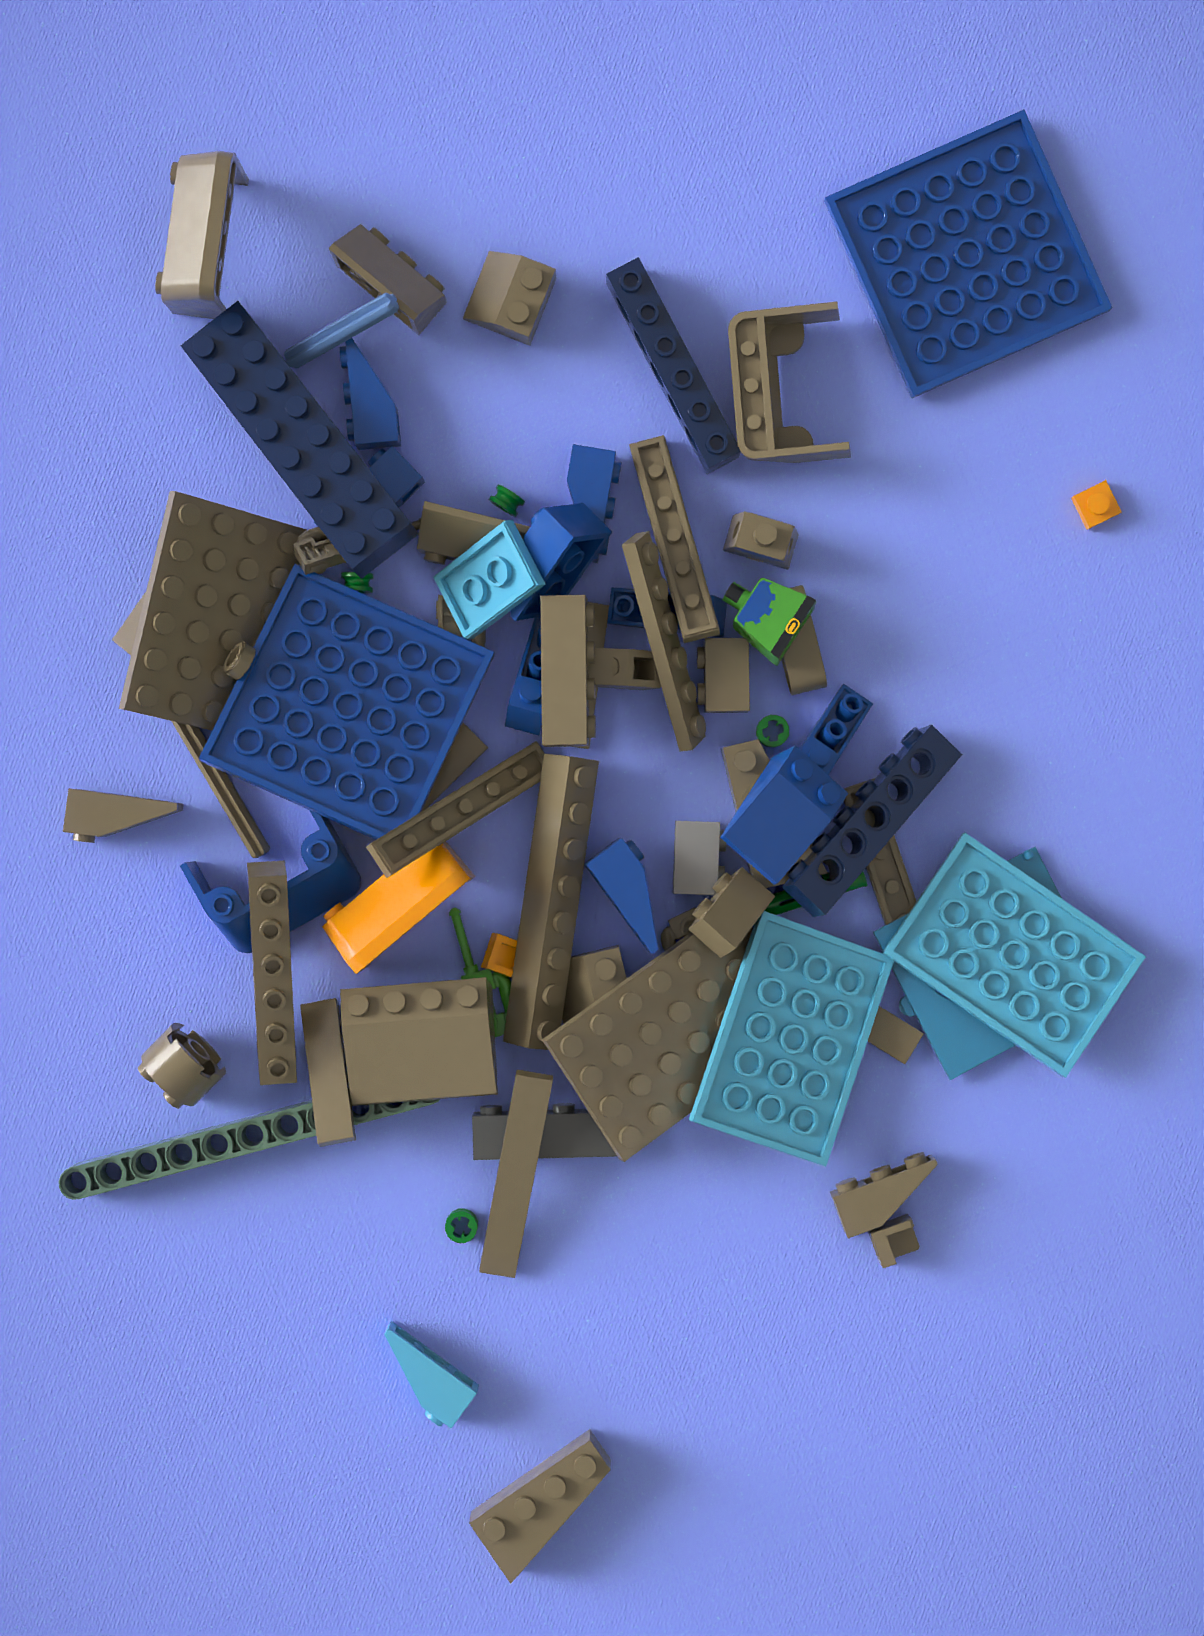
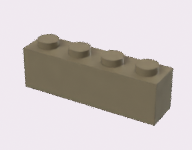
[540,595,596,747]

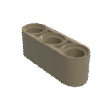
[782,585,827,695]

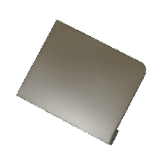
[868,1214,919,1268]

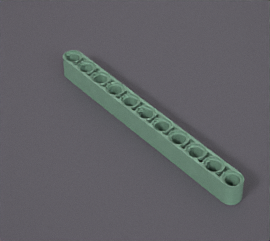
[58,1099,440,1200]

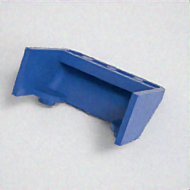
[180,810,361,953]

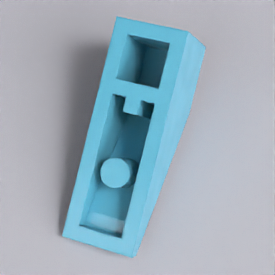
[384,1321,479,1428]

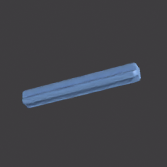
[284,293,399,368]

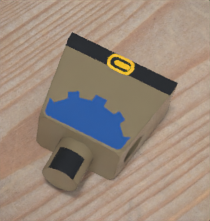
[723,511,799,570]

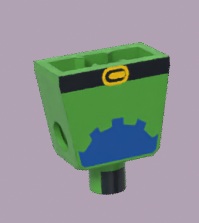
[722,578,816,666]

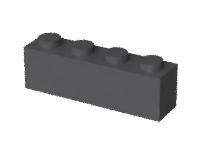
[472,1103,617,1160]

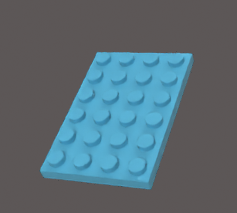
[882,833,1146,1078]
[689,911,894,1167]

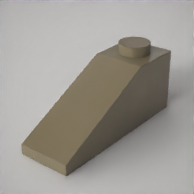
[63,788,184,843]

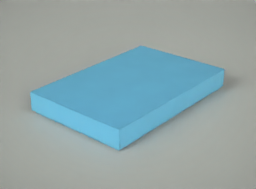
[433,520,545,640]

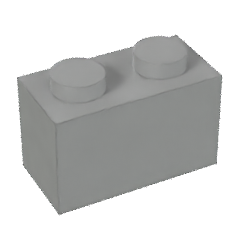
[672,821,726,895]

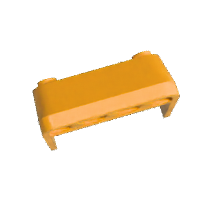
[322,841,475,974]

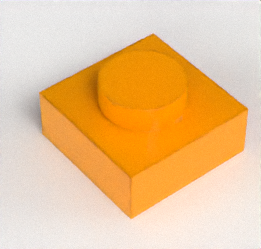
[1071,480,1122,530]
[481,933,517,978]

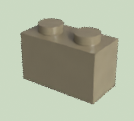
[697,638,750,713]
[688,867,775,958]

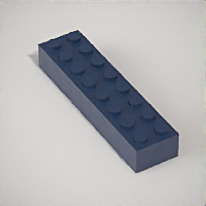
[180,301,419,579]

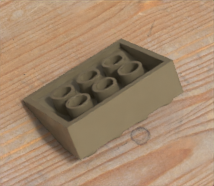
[340,977,498,1106]

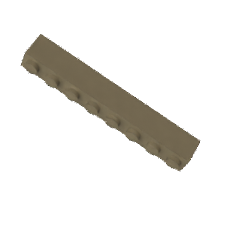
[503,754,599,1050]

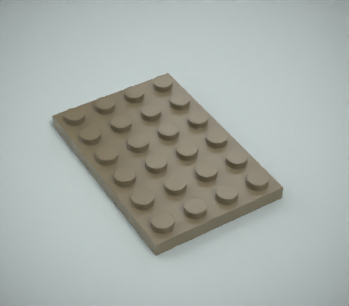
[119,491,306,730]
[542,932,745,1162]

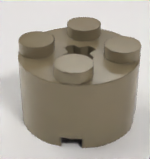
[138,1023,226,1109]

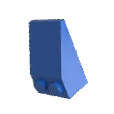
[510,503,612,621]
[720,745,848,885]
[584,838,659,954]

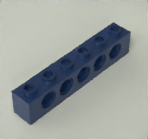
[606,257,741,474]
[782,724,962,917]

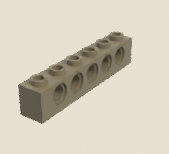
[247,860,297,1085]

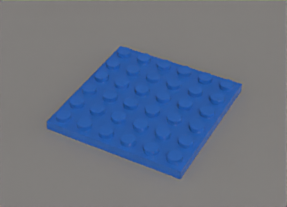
[824,109,1112,398]
[199,563,495,840]

